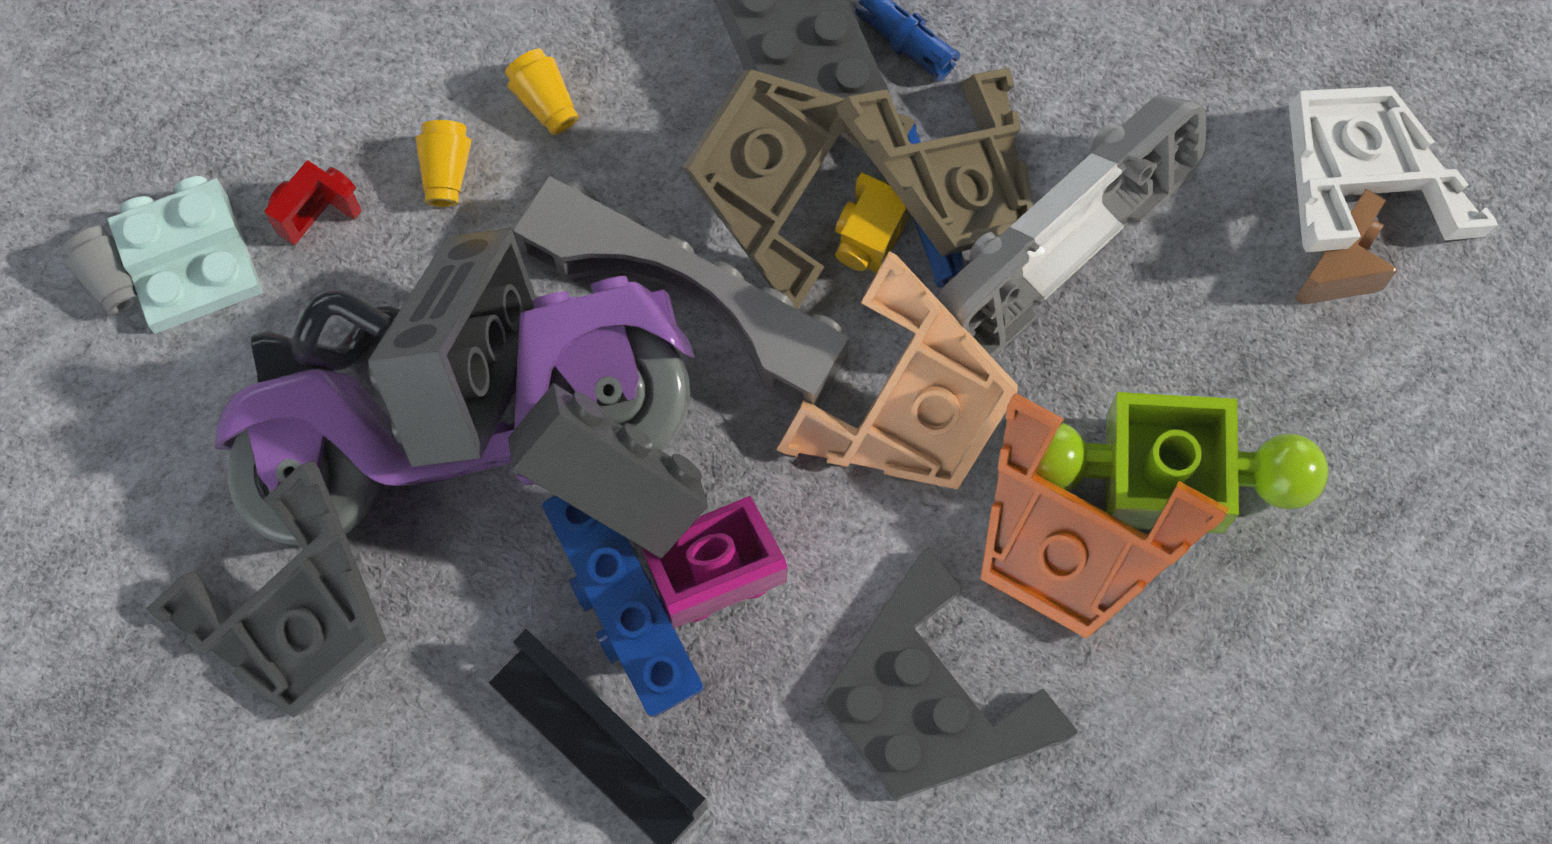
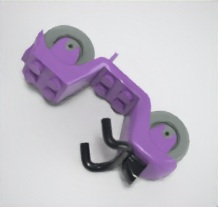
[215,276,695,545]

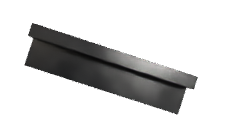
[489,629,708,844]

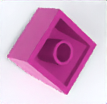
[640,496,788,629]

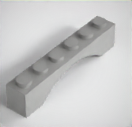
[512,176,849,407]

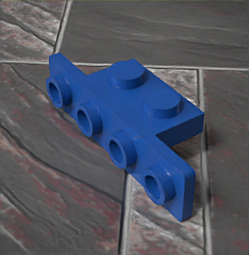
[542,495,704,717]

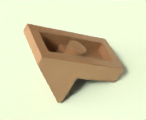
[1295,189,1397,304]

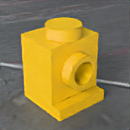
[835,172,910,273]

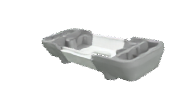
[938,95,1206,358]

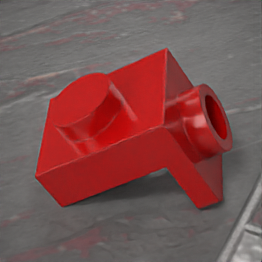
[264,160,362,246]

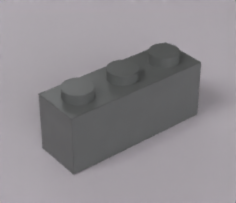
[508,383,708,559]

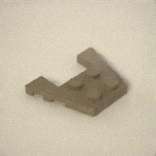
[835,68,1033,256]
[682,69,916,310]

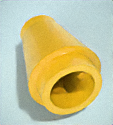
[505,48,579,135]
[415,120,472,207]

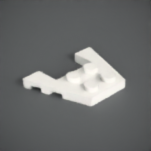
[1289,86,1498,252]

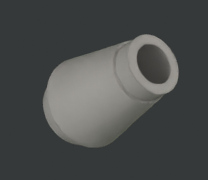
[62,226,139,315]

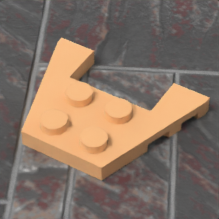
[776,251,1018,490]

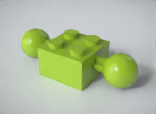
[1036,392,1329,534]

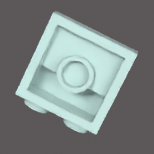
[107,176,263,334]

